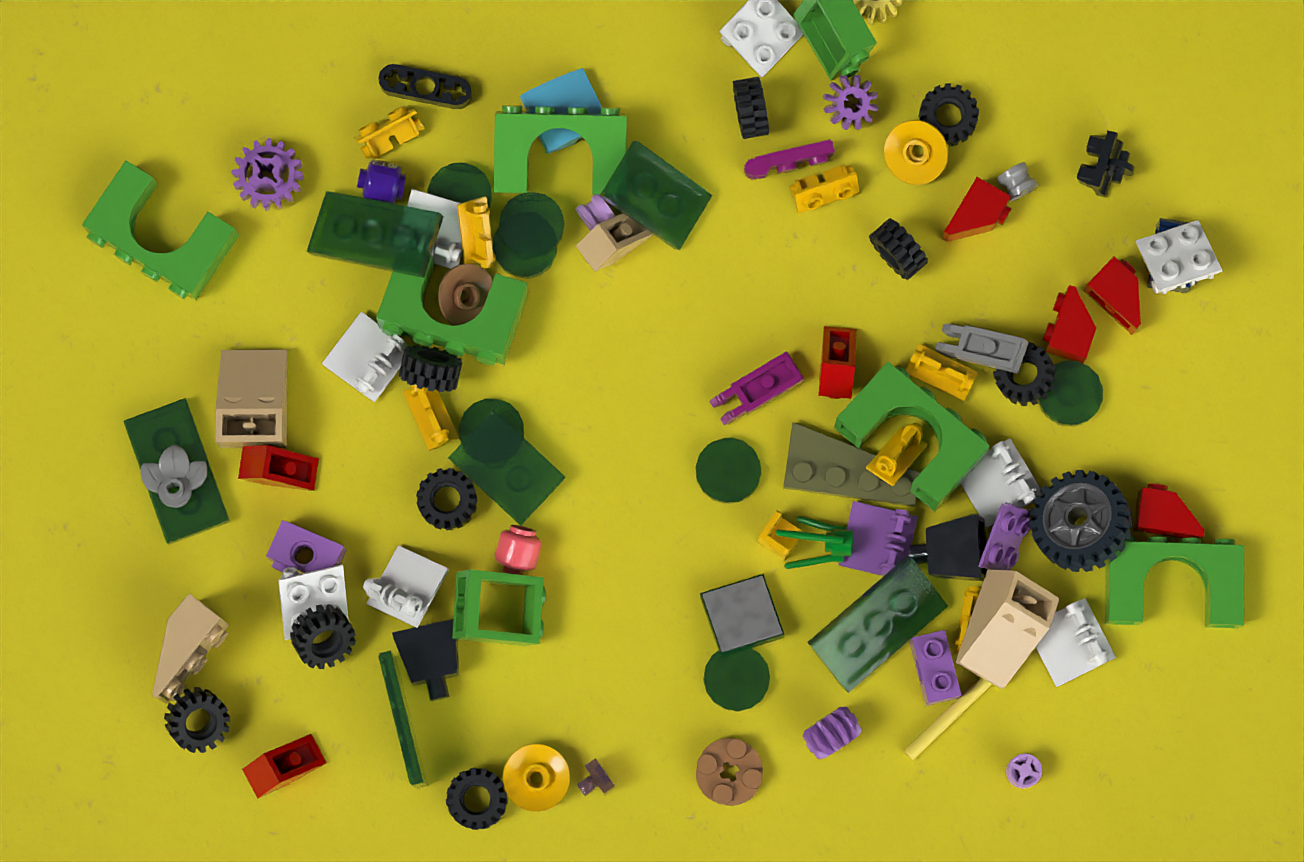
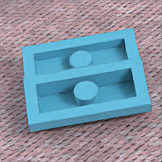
[520,68,602,154]

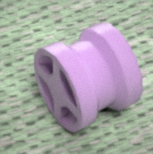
[576,194,615,231]
[1006,753,1042,789]

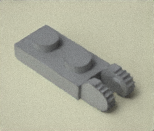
[935,324,1028,373]

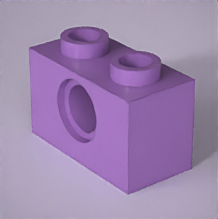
[266,520,346,574]
[909,630,961,706]

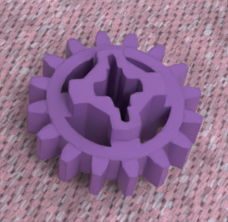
[231,138,304,211]

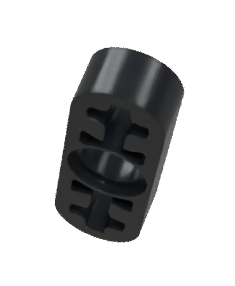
[378,64,472,109]

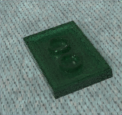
[600,141,713,250]
[448,409,566,526]

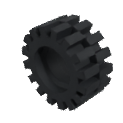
[733,76,769,139]
[918,83,979,146]
[869,218,928,280]
[993,342,1057,406]
[399,345,463,392]
[416,468,478,531]
[290,604,356,669]
[164,687,231,753]
[446,768,508,830]

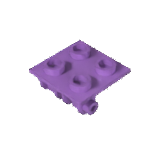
[838,501,918,581]
[978,502,1031,570]

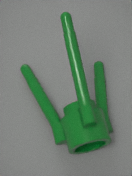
[775,516,854,569]

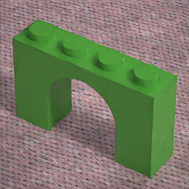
[494,105,627,195]
[82,160,239,300]
[376,246,528,365]
[834,362,990,512]
[1105,536,1244,629]

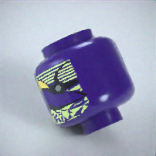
[357,160,406,206]

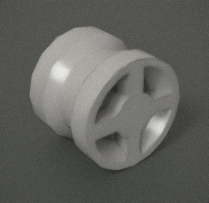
[997,162,1038,202]

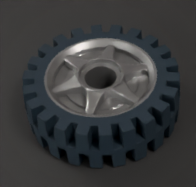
[1029,470,1132,572]

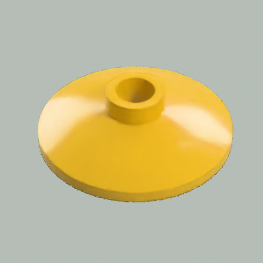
[884,120,948,185]
[503,744,570,812]

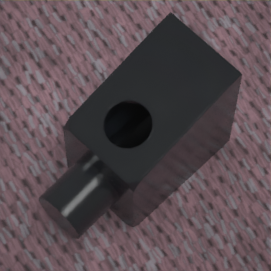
[909,514,988,581]
[392,619,459,701]

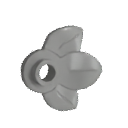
[141,444,207,508]

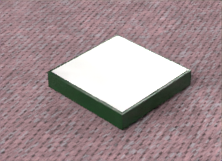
[700,574,785,657]

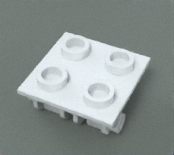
[719,0,803,78]
[394,189,463,269]
[1136,220,1222,295]
[322,312,408,403]
[961,439,1043,528]
[363,546,449,628]
[278,564,348,640]
[1036,598,1116,687]

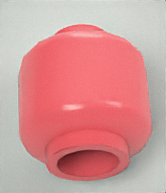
[495,525,542,575]

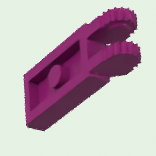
[744,139,835,180]
[709,351,804,425]

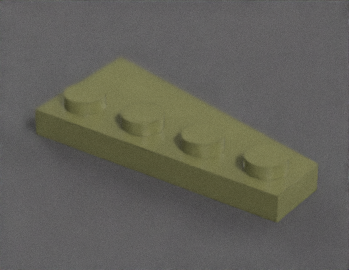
[783,422,919,507]

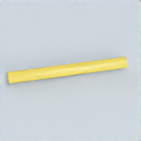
[904,677,992,761]

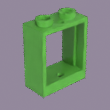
[793,0,877,81]
[452,569,546,646]

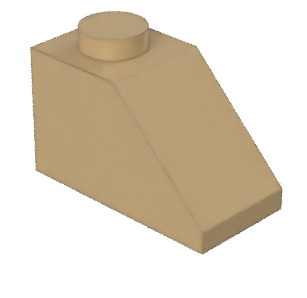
[576,207,655,272]

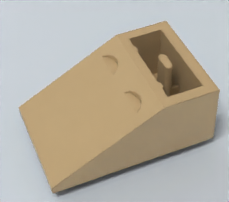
[215,350,288,448]
[956,569,1060,689]
[152,593,229,704]

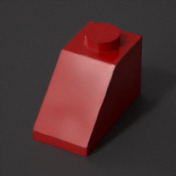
[942,177,1012,242]
[1083,256,1141,335]
[818,326,857,399]
[238,445,319,491]
[1133,483,1205,539]
[242,734,327,799]

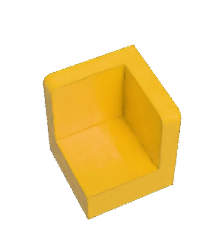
[757,510,803,561]

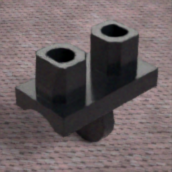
[1077,131,1135,198]

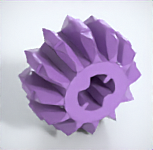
[823,75,879,130]
[803,707,862,759]

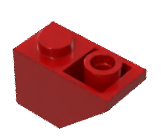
[1042,285,1096,365]

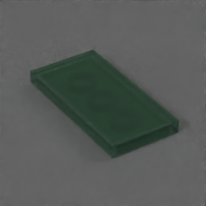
[306,191,444,278]
[123,398,231,545]
[807,555,948,693]
[378,650,428,789]

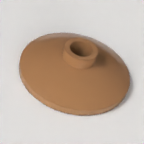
[438,264,493,326]

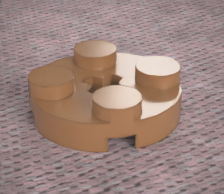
[696,738,763,806]

